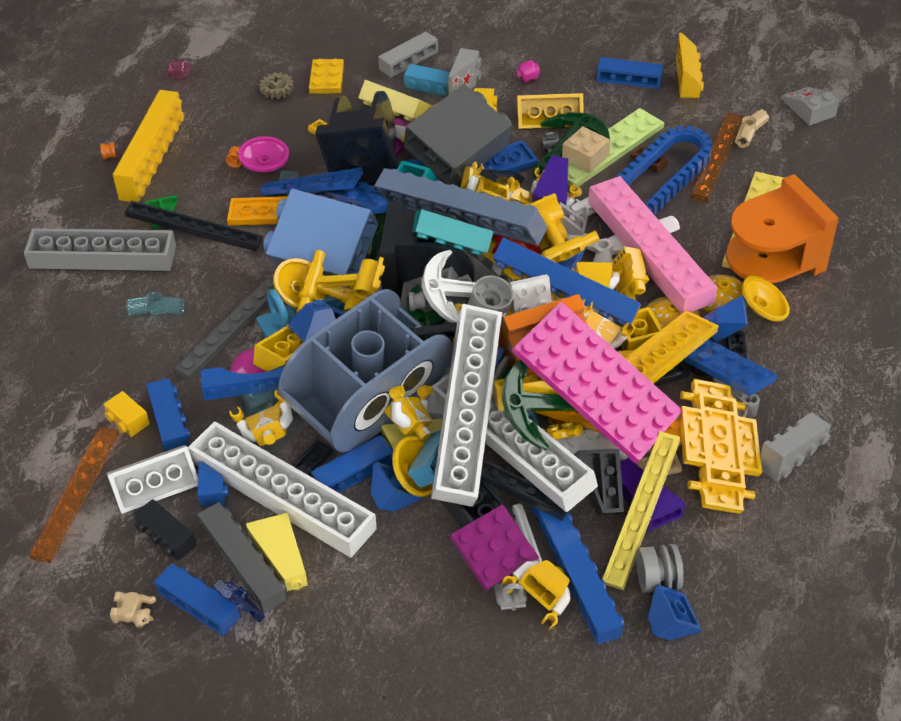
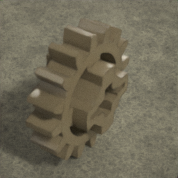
[259,72,294,99]

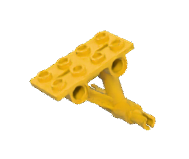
[527,193,600,263]
[296,250,385,313]

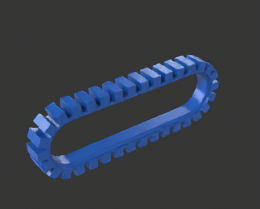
[600,126,712,226]

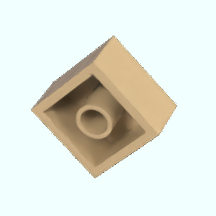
[562,126,610,173]

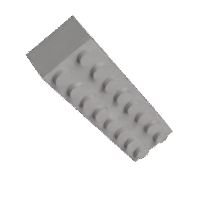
[24,228,176,271]

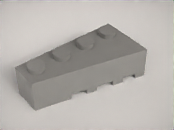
[760,412,831,482]

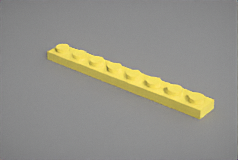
[603,432,680,590]

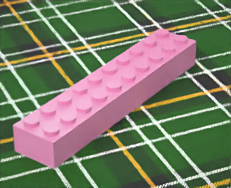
[588,176,717,314]

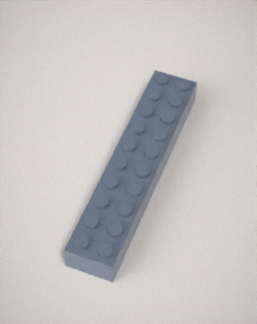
[374,168,548,246]

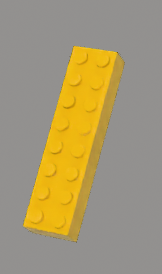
[113,90,184,202]

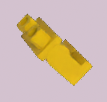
[611,247,649,301]

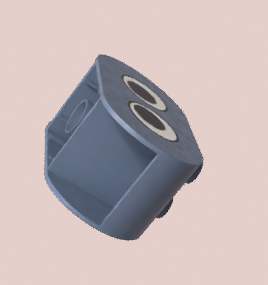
[279,289,453,452]

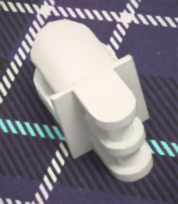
[571,197,596,221]

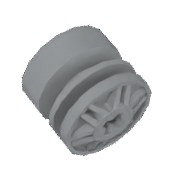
[467,275,514,317]
[636,544,684,594]

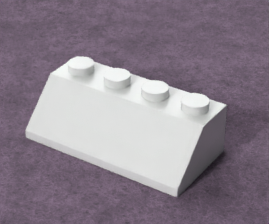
[106,445,198,514]

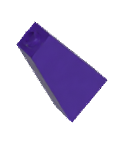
[532,155,568,206]
[620,458,686,532]

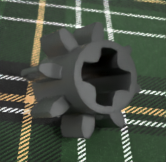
[540,132,559,153]

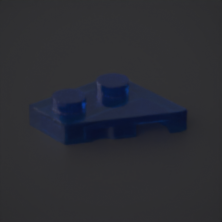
[214,579,266,622]

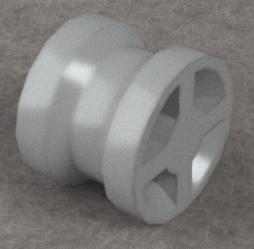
[409,291,426,311]

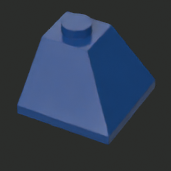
[702,296,748,342]
[288,300,336,342]
[371,462,422,512]
[648,585,702,641]

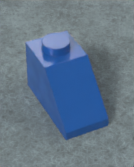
[197,462,229,507]

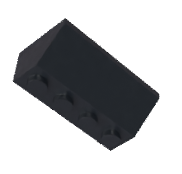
[439,480,516,528]

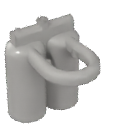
[494,575,527,611]

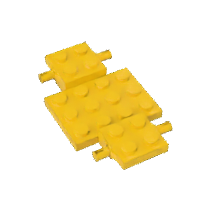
[679,379,762,514]

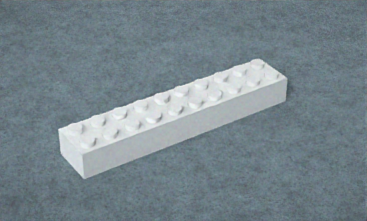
[431,304,502,507]
[432,373,598,513]
[188,421,377,558]

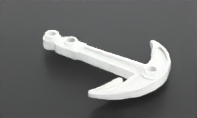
[422,250,475,323]

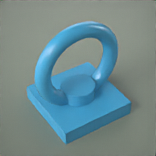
[256,289,296,338]

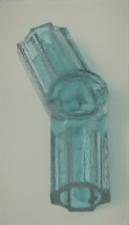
[126,291,185,316]

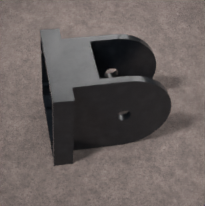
[315,91,399,185]
[379,201,475,298]

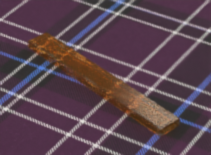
[691,112,744,202]
[30,427,119,564]

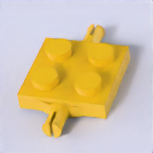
[541,421,583,440]

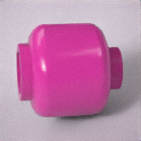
[516,60,540,83]

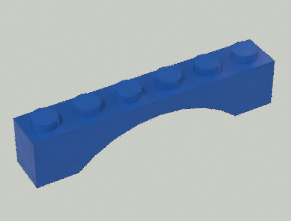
[200,365,285,400]

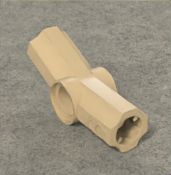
[735,109,769,148]

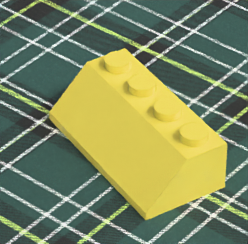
[358,80,432,122]

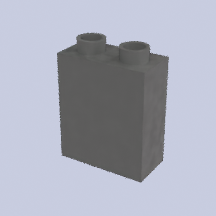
[403,84,512,185]

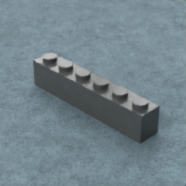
[197,502,287,613]

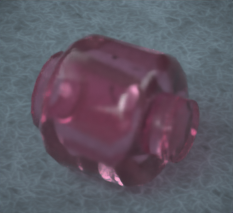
[167,58,191,80]

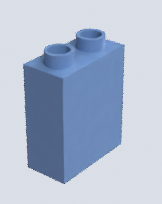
[264,188,379,287]

